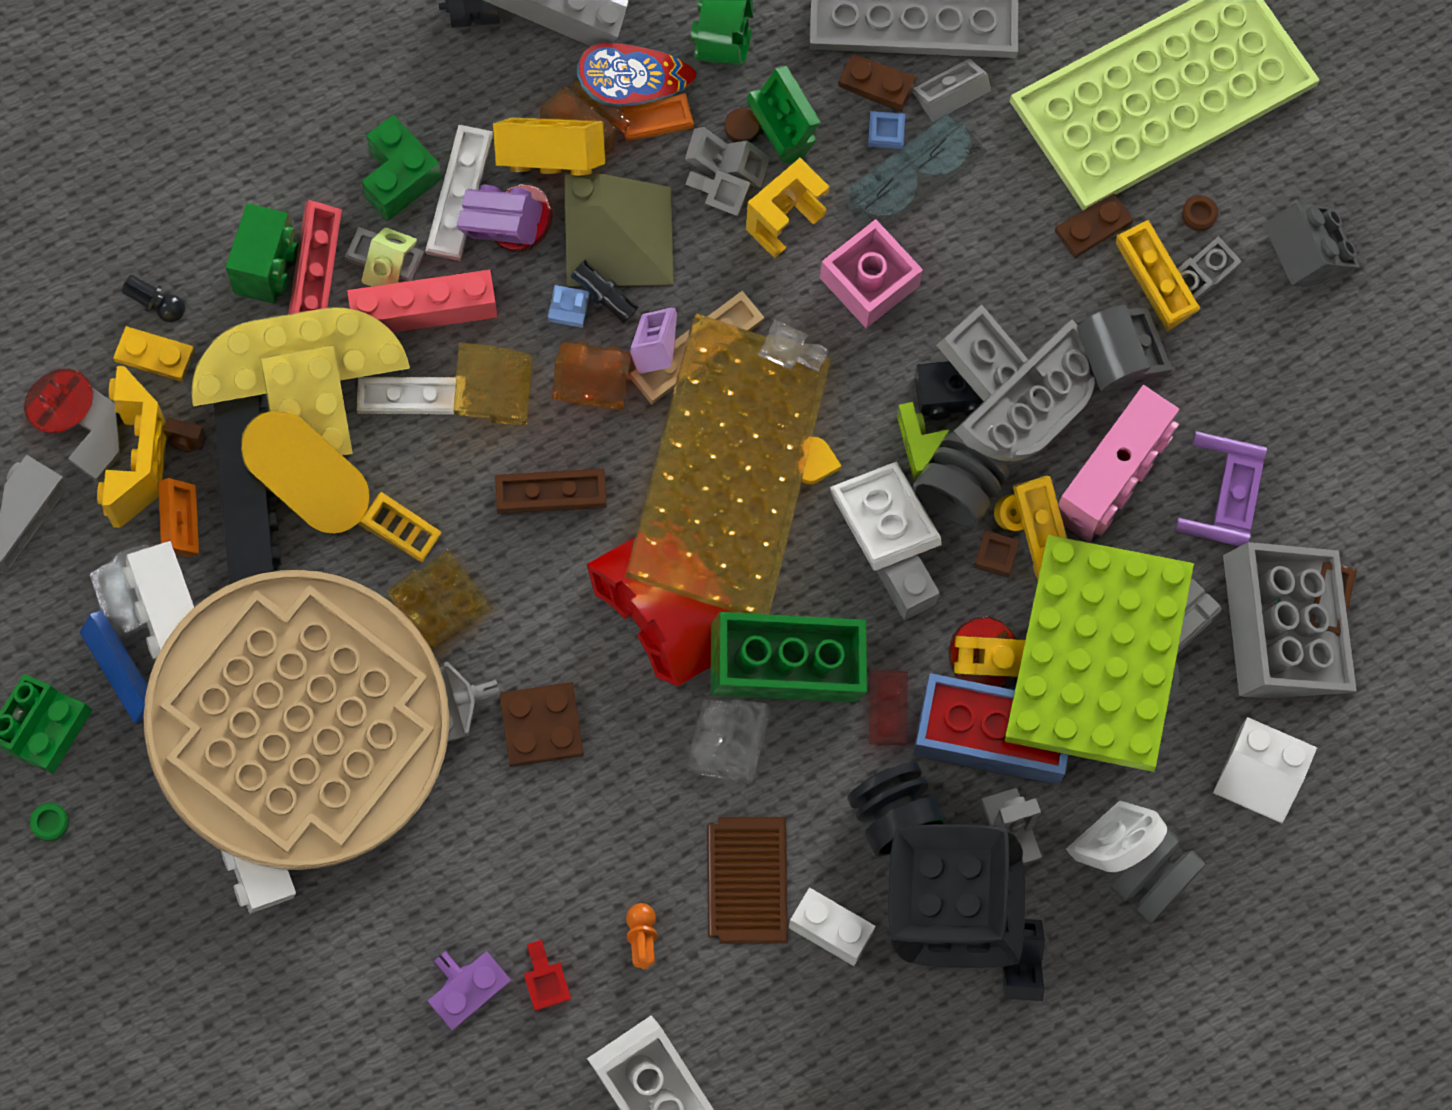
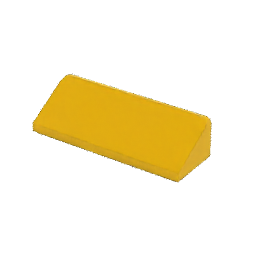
[1116,220,1200,331]

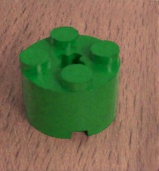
[691,0,753,66]

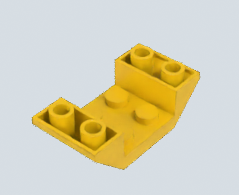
[97,366,167,528]

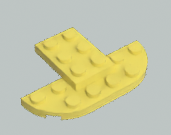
[192,307,410,456]

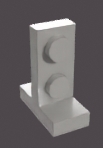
[981,788,1042,865]

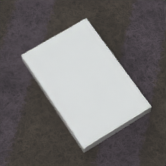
[830,461,942,571]

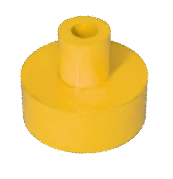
[994,494,1024,531]

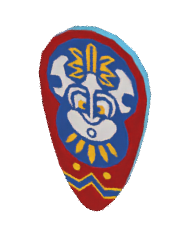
[577,43,696,107]

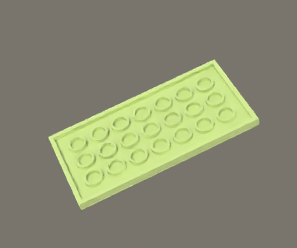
[1010,0,1320,210]

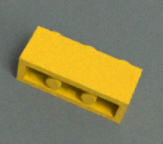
[493,117,605,176]

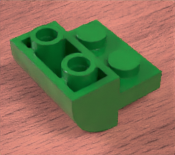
[746,66,821,163]
[0,674,93,774]

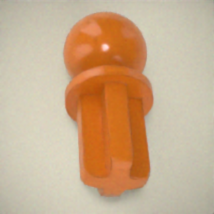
[626,903,657,970]

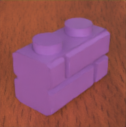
[456,185,543,245]

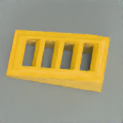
[358,492,442,563]

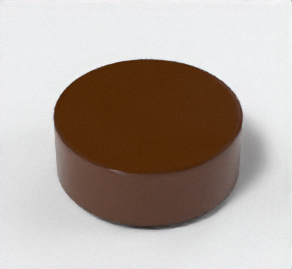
[725,108,760,143]
[1182,195,1218,231]

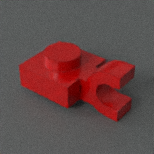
[524,940,571,1012]

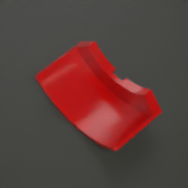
[586,527,733,686]

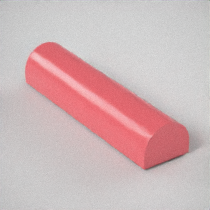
[288,200,342,314]

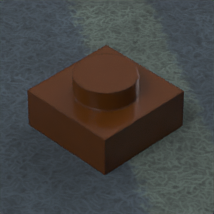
[163,417,207,452]
[973,530,1020,578]

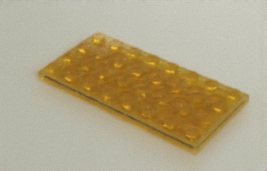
[625,313,831,614]

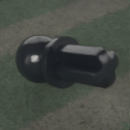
[121,275,185,322]

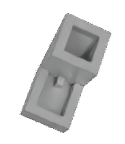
[685,127,770,188]

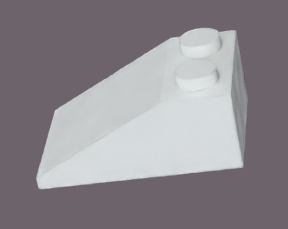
[587,1016,714,1110]

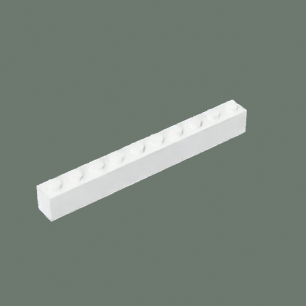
[121,541,296,914]

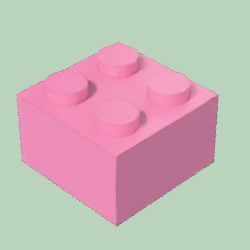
[820,219,923,328]

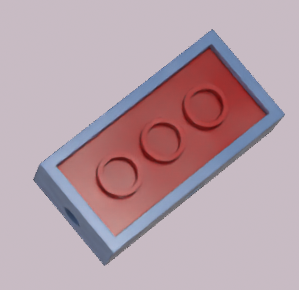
[913,673,1068,785]

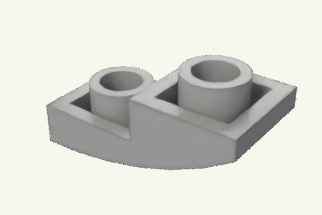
[1178,236,1243,301]

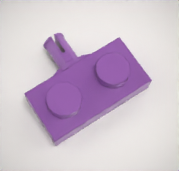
[428,951,511,1031]

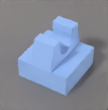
[548,285,590,328]

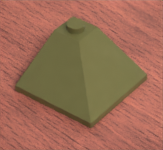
[565,173,673,288]

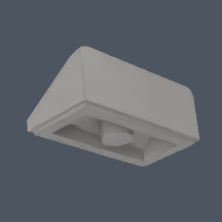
[912,58,991,122]

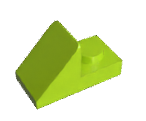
[897,402,950,482]

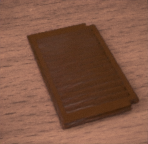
[707,817,788,944]

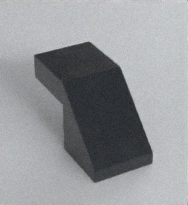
[1003,919,1045,1001]

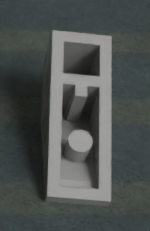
[0,455,68,576]
[876,555,940,621]

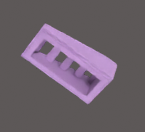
[630,307,677,373]

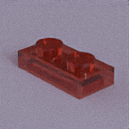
[869,670,908,746]

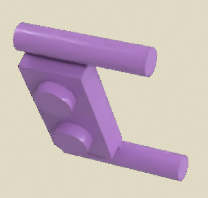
[1175,431,1267,546]

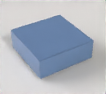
[868,111,905,149]

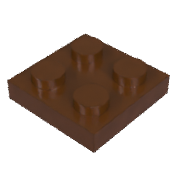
[500,682,584,767]

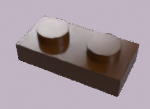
[838,53,916,112]
[1055,194,1134,258]

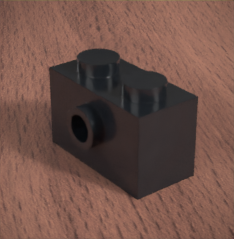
[914,361,984,420]

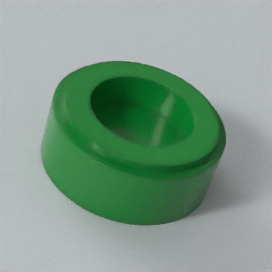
[30,803,69,842]

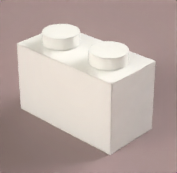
[789,887,876,966]

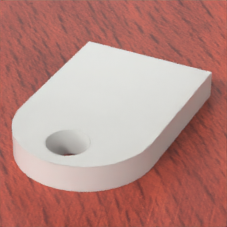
[1066,801,1167,872]

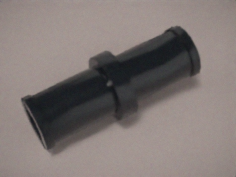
[570,260,639,324]

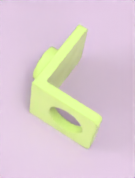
[361,228,417,287]

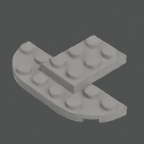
[936,304,1095,461]

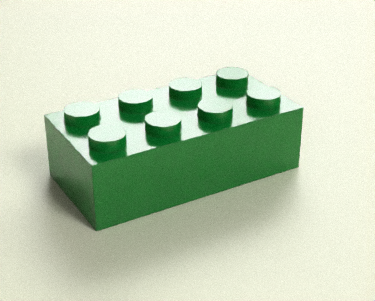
[711,612,867,703]

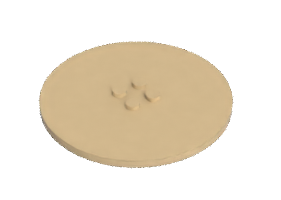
[143,570,449,870]

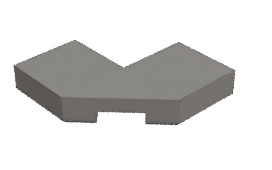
[68,386,121,482]

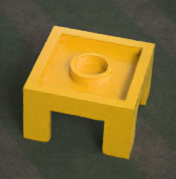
[746,158,830,258]

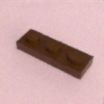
[495,469,607,514]

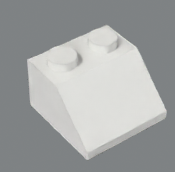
[1213,717,1317,823]

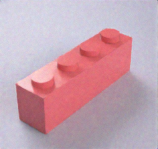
[347,270,497,333]

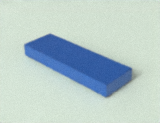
[79,610,148,723]

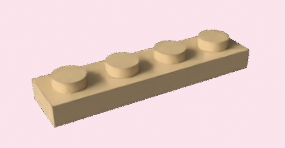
[629,291,764,405]

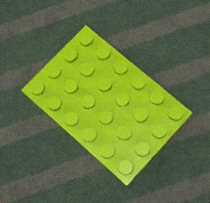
[1005,535,1194,772]

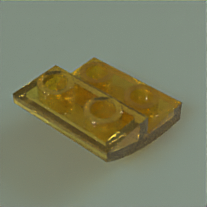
[453,343,532,425]
[386,549,493,649]

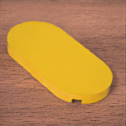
[241,410,370,533]

